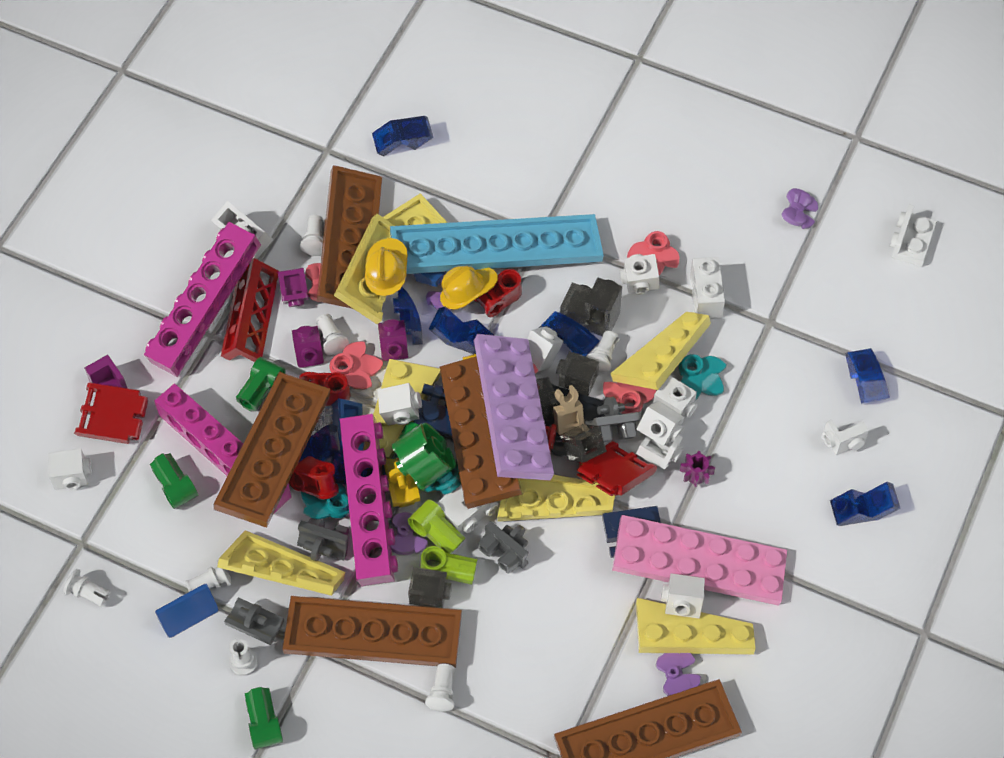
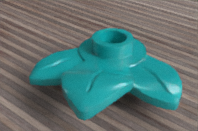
[678,354,726,400]
[424,464,461,494]
[301,479,350,519]

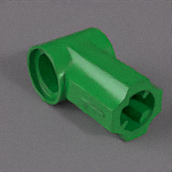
[236,357,286,411]
[150,453,199,509]
[245,687,283,750]

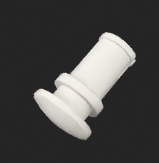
[300,215,324,256]
[316,314,349,355]
[585,331,620,373]
[185,561,231,592]
[63,569,110,607]
[229,638,258,675]
[425,664,455,712]

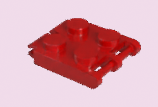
[74,383,149,444]
[577,441,657,496]

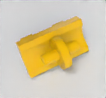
[384,458,421,508]

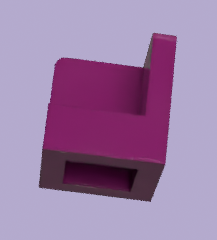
[84,354,128,389]

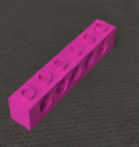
[144,222,261,377]
[154,383,292,513]
[340,414,398,587]

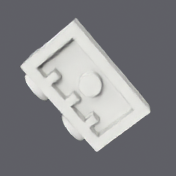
[890,204,937,267]

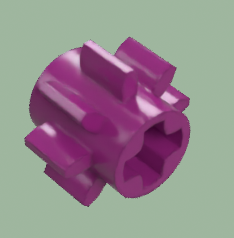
[680,451,715,487]

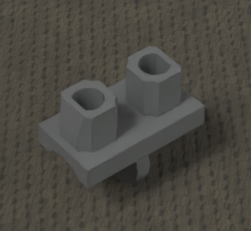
[585,397,642,443]
[297,518,349,562]
[478,521,529,574]
[224,597,284,645]

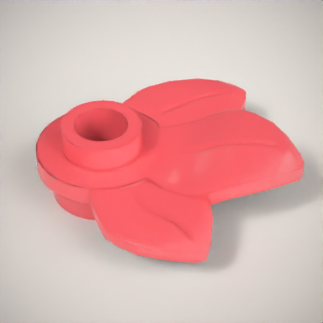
[627,231,680,275]
[329,341,383,390]
[603,382,657,414]

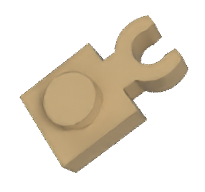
[553,385,584,435]

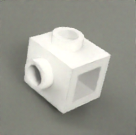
[620,254,659,294]

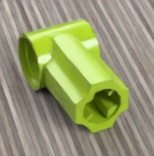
[408,499,466,554]
[420,546,478,585]

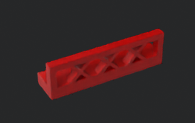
[221,258,279,362]

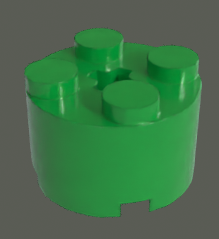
[392,423,456,490]

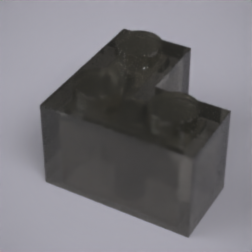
[559,277,623,337]

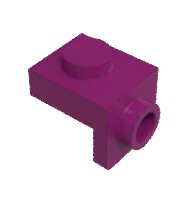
[278,268,309,307]
[378,319,408,361]
[291,326,324,368]

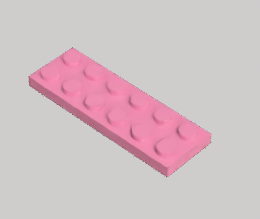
[612,515,787,606]

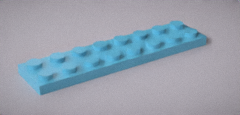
[390,214,604,274]

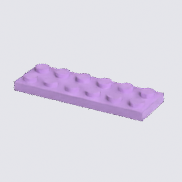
[474,334,554,480]

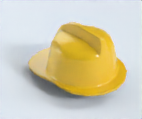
[365,238,408,296]
[440,266,498,310]

